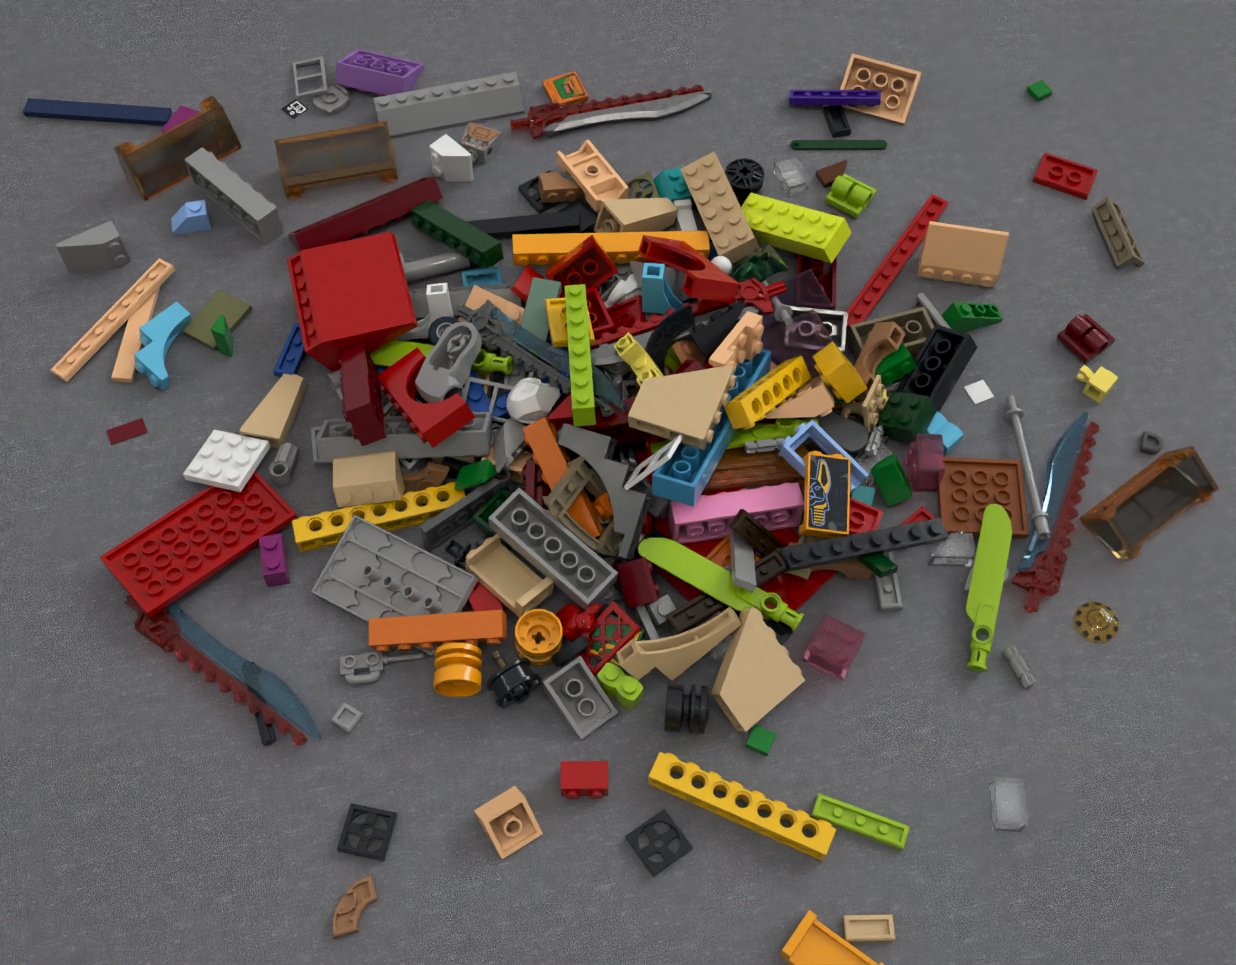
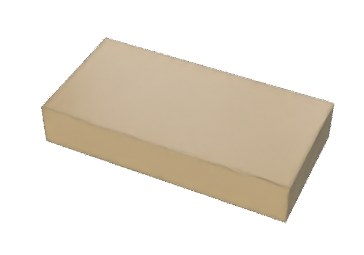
[842,914,895,942]

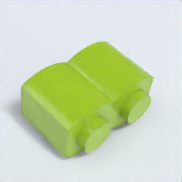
[597,663,644,711]

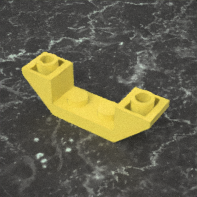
[613,332,664,387]

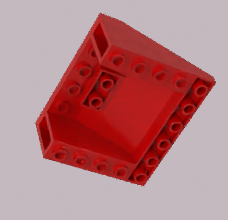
[287,232,418,372]

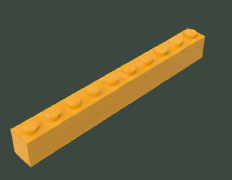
[512,231,710,266]

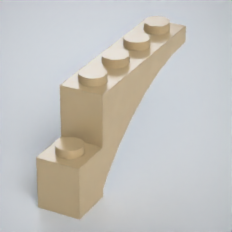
[616,607,741,681]

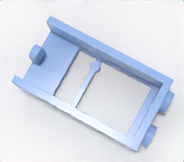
[778,420,869,494]

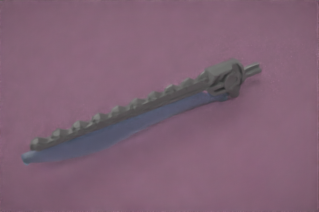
[456,300,627,417]

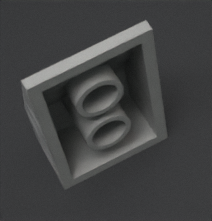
[55,221,131,272]
[541,655,618,739]

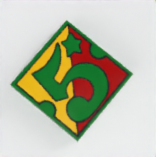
[586,614,645,671]

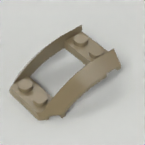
[542,456,624,557]

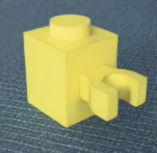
[1076,365,1118,404]

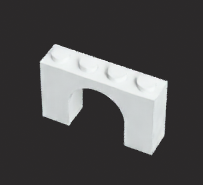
[395,283,454,341]

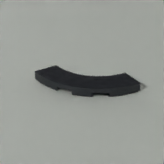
[645,305,696,376]

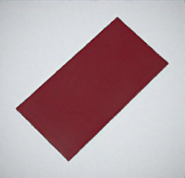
[107,418,147,445]

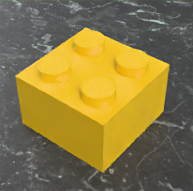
[812,341,867,403]

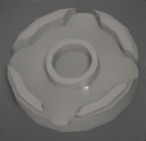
[313,84,349,115]

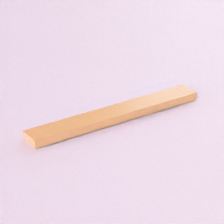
[50,258,175,382]

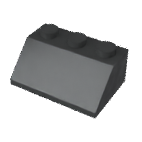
[783,306,848,352]

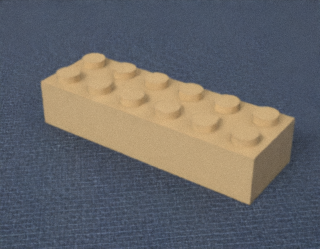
[680,151,761,264]

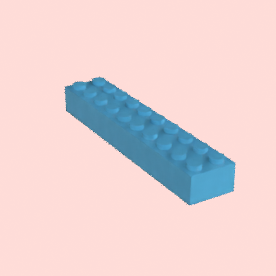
[652,349,771,507]

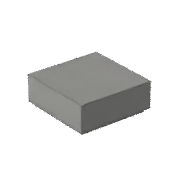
[330,702,364,734]

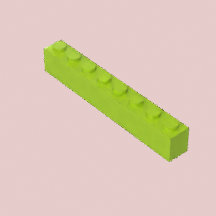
[565,284,596,427]

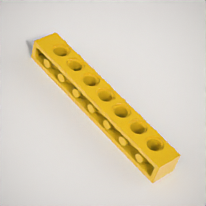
[292,482,465,553]
[648,752,836,861]

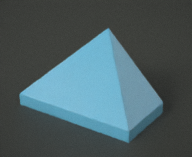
[462,267,502,287]

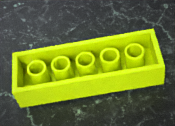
[741,193,852,264]

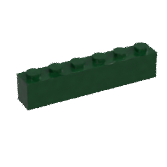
[411,200,504,269]

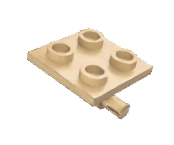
[840,375,886,433]

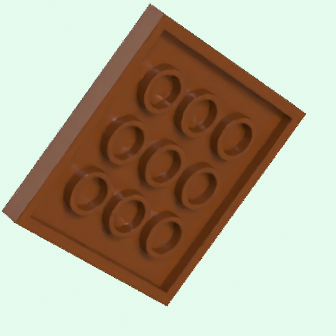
[936,457,1029,539]

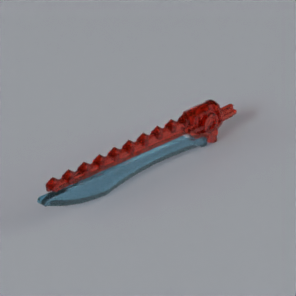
[1011,412,1100,613]
[124,595,321,746]

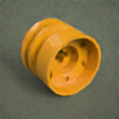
[515,609,562,666]
[433,643,482,697]

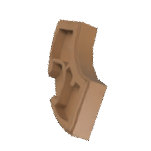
[402,462,449,495]
[332,875,378,939]

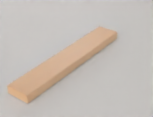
[111,286,161,383]

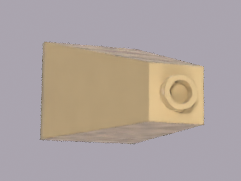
[594,198,679,233]

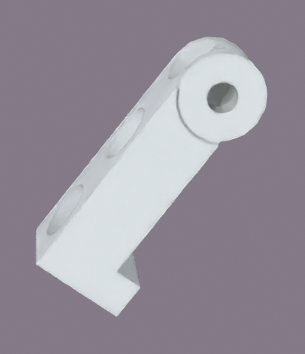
[673,199,698,231]

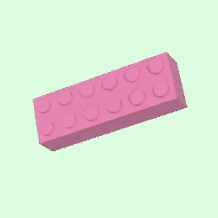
[668,482,804,544]

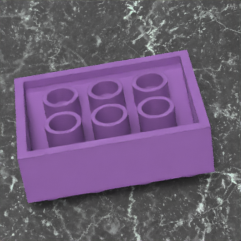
[336,49,424,96]

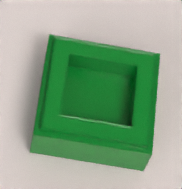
[1026,80,1053,102]
[746,724,776,756]

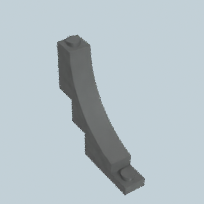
[557,423,652,560]

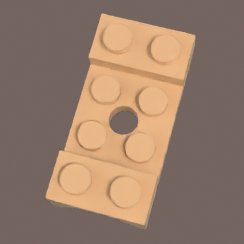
[556,139,629,212]
[709,311,764,391]

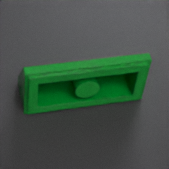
[211,314,233,357]
[454,459,496,491]

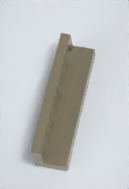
[1092,197,1145,269]

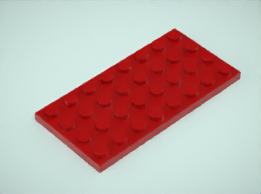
[100,471,298,618]

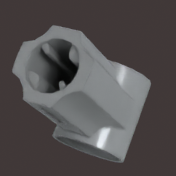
[269,443,299,487]

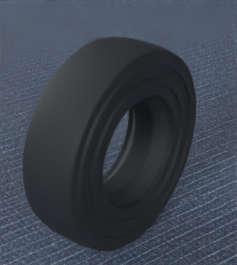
[551,635,590,667]

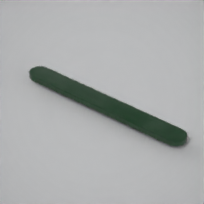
[790,140,887,150]

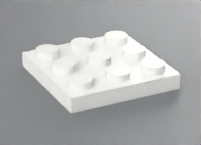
[183,430,271,492]

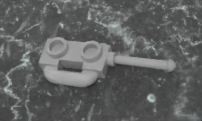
[340,651,425,685]

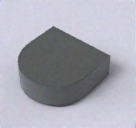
[1139,431,1163,455]

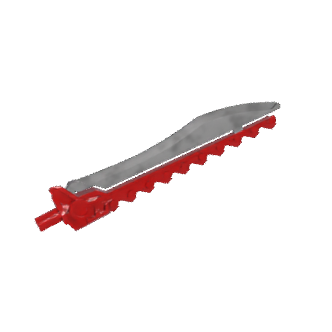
[564,278,787,367]

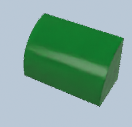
[870,453,913,507]

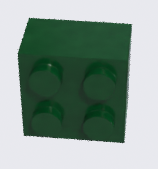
[876,391,937,444]

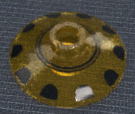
[1074,601,1119,643]

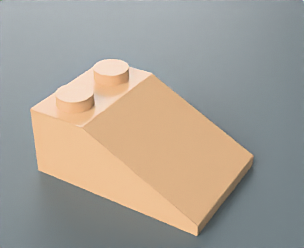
[458,285,525,342]

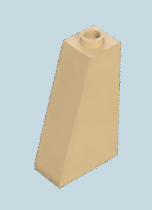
[240,374,307,449]

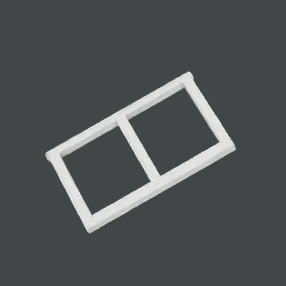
[623,435,683,491]

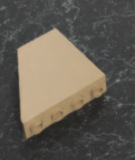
[628,365,737,450]
[711,607,805,732]

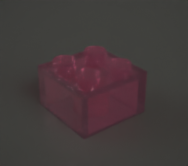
[906,434,945,492]
[803,614,866,681]

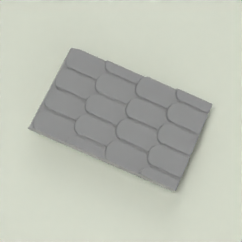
[311,515,479,656]

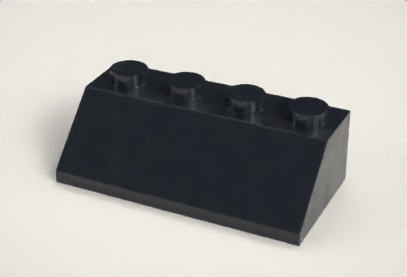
[896,324,977,412]

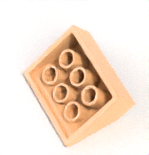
[840,53,921,124]
[917,221,1009,288]
[765,375,834,419]

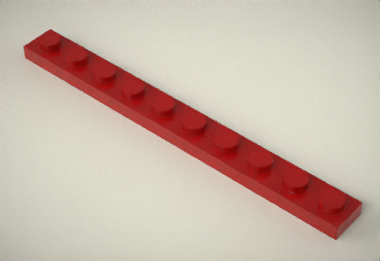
[846,194,949,330]

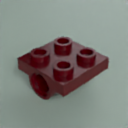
[1057,314,1115,364]
[522,460,551,510]

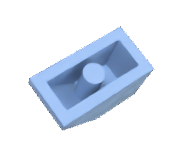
[171,200,212,235]

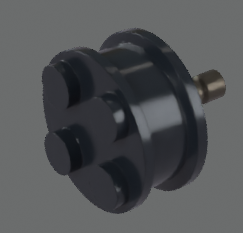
[486,650,541,709]

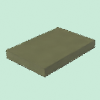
[182,289,252,351]

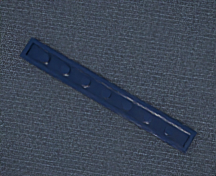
[23,98,172,126]

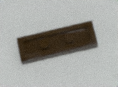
[729,509,787,557]

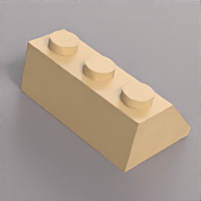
[333,450,405,507]

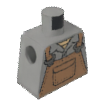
[461,122,502,165]

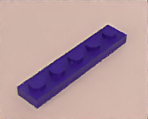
[789,90,881,107]

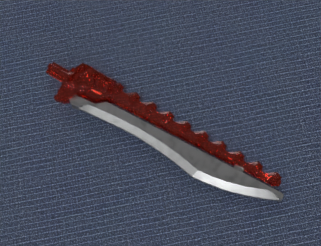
[510,84,712,139]

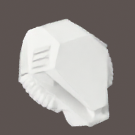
[604,274,642,309]
[506,377,561,424]

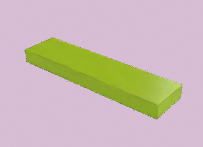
[811,793,910,851]

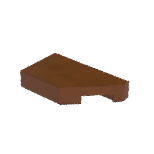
[815,160,847,188]

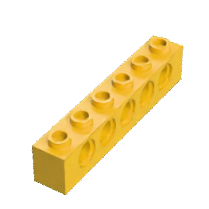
[723,355,811,430]

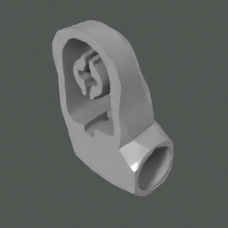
[415,321,482,403]

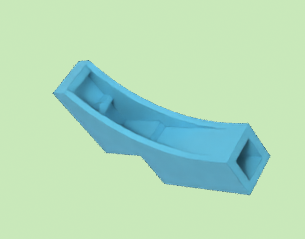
[642,263,684,316]
[134,302,191,391]

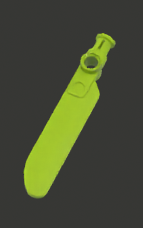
[370,340,513,375]
[650,417,819,458]
[966,504,1012,672]
[638,538,805,632]

